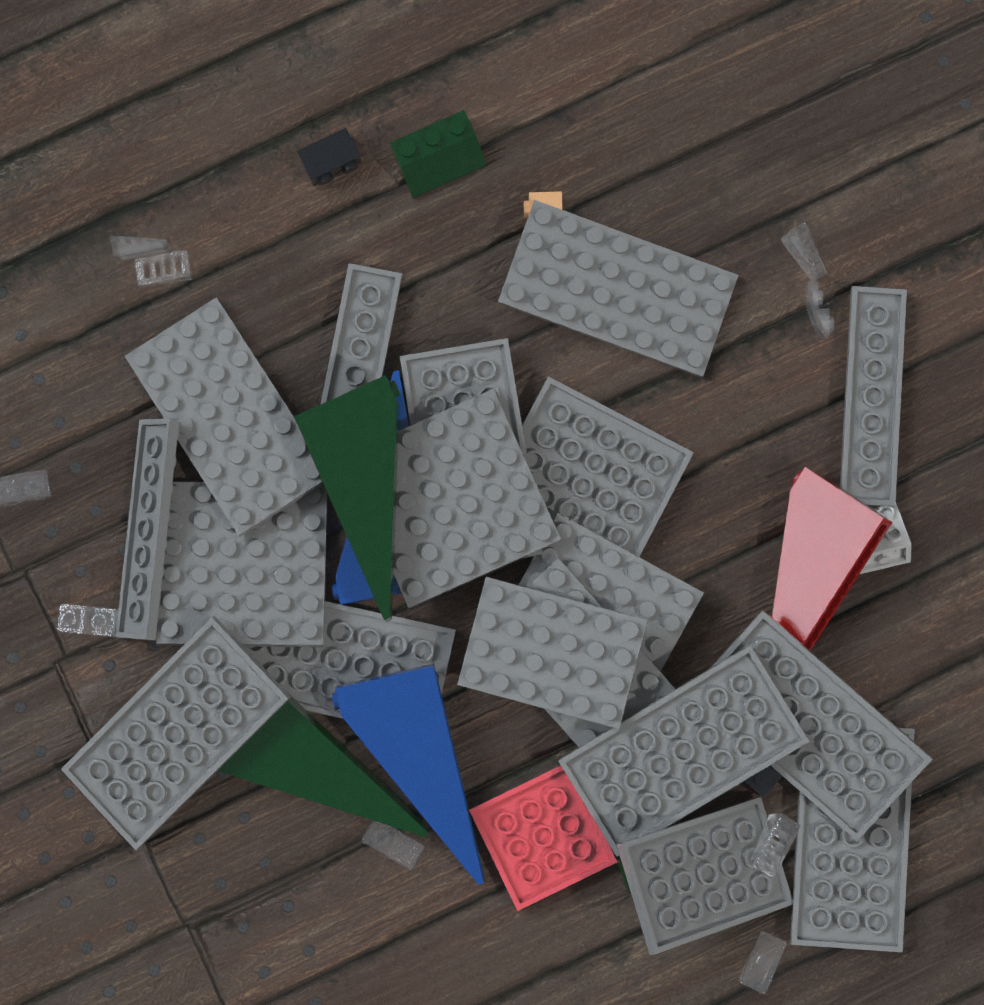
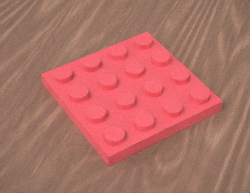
[469,765,617,911]

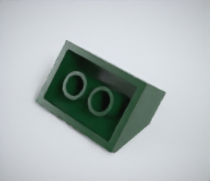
[390,110,487,198]

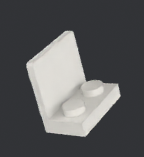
[860,502,911,574]

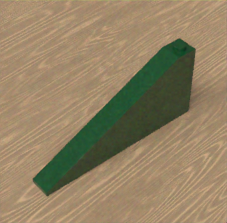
[294,375,401,622]
[218,692,430,837]

